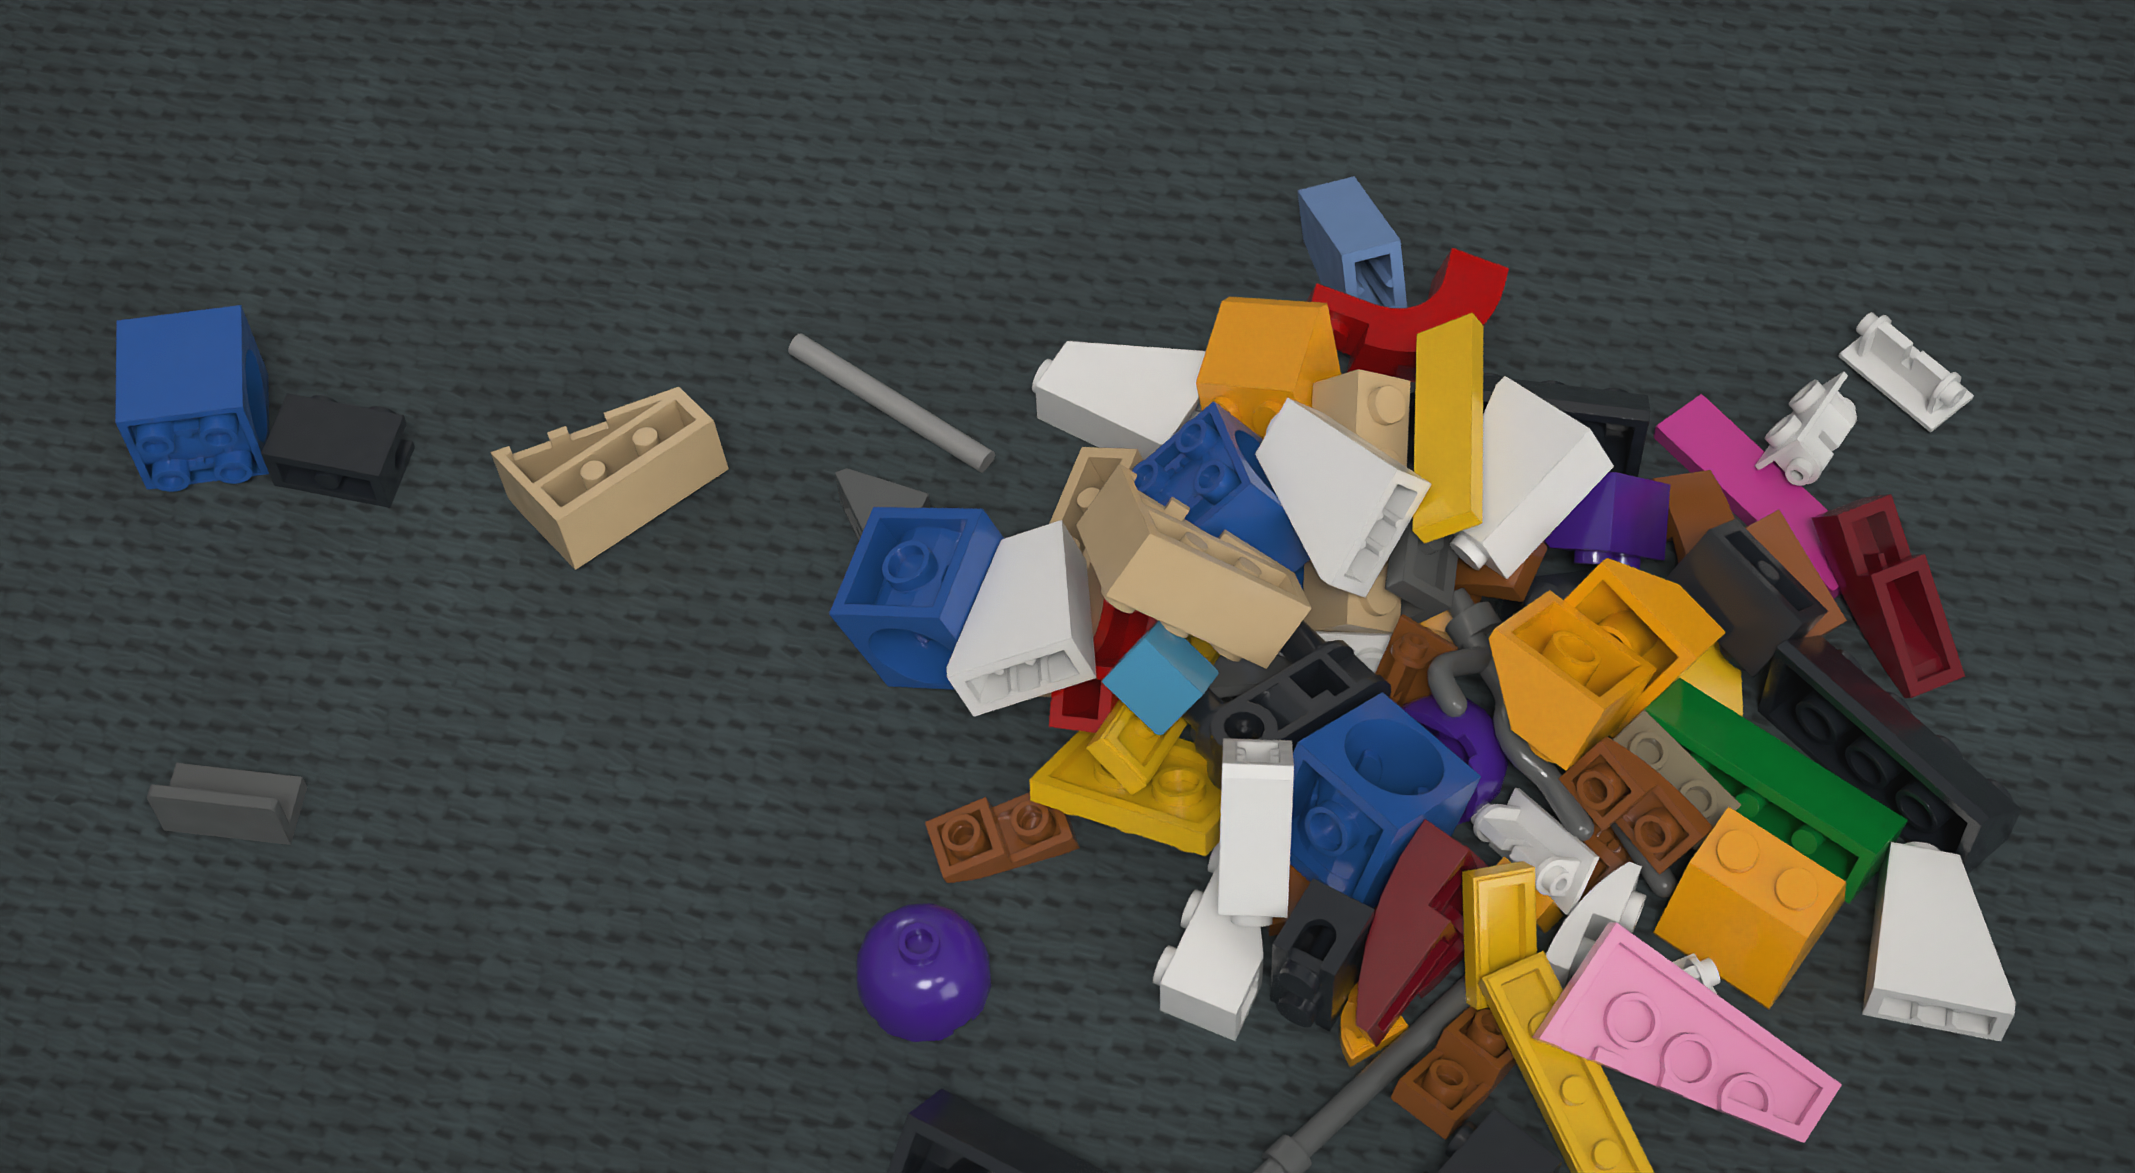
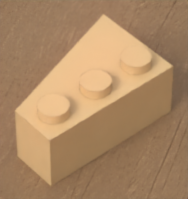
[490,387,729,570]
[1076,463,1312,669]

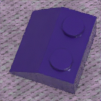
[1545,472,1671,570]

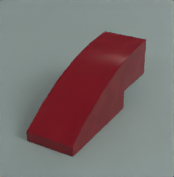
[1812,494,1965,698]
[1356,819,1478,1047]

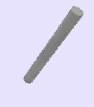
[788,333,995,473]

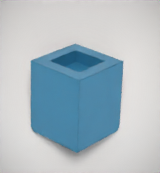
[1101,621,1219,735]

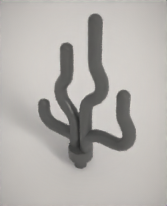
[1427,588,1678,898]

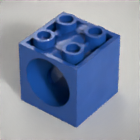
[115,305,269,492]
[1132,401,1310,572]
[829,507,1005,690]
[1290,692,1482,908]

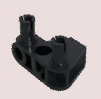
[1181,620,1391,790]

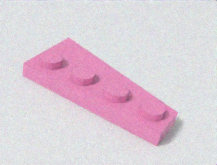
[1532,922,1842,1143]

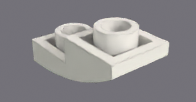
[1546,862,1647,990]

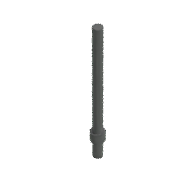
[1253,975,1470,1173]

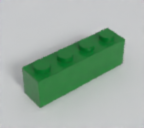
[1644,678,1908,904]

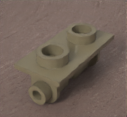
[1613,710,1741,850]

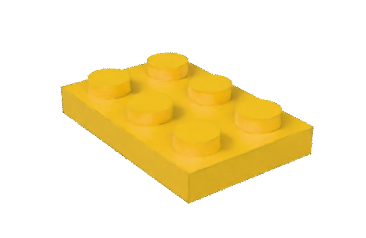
[1029,731,1222,857]

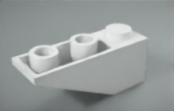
[1153,842,1263,1041]

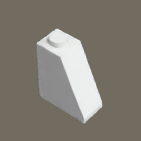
[1032,341,1206,460]
[1450,376,1614,579]
[1255,398,1432,598]
[946,520,1097,716]
[1218,738,1294,927]
[1862,842,2016,1042]

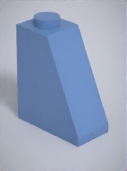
[1297,176,1407,308]

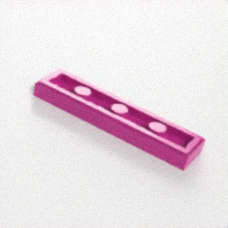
[1653,394,1841,598]

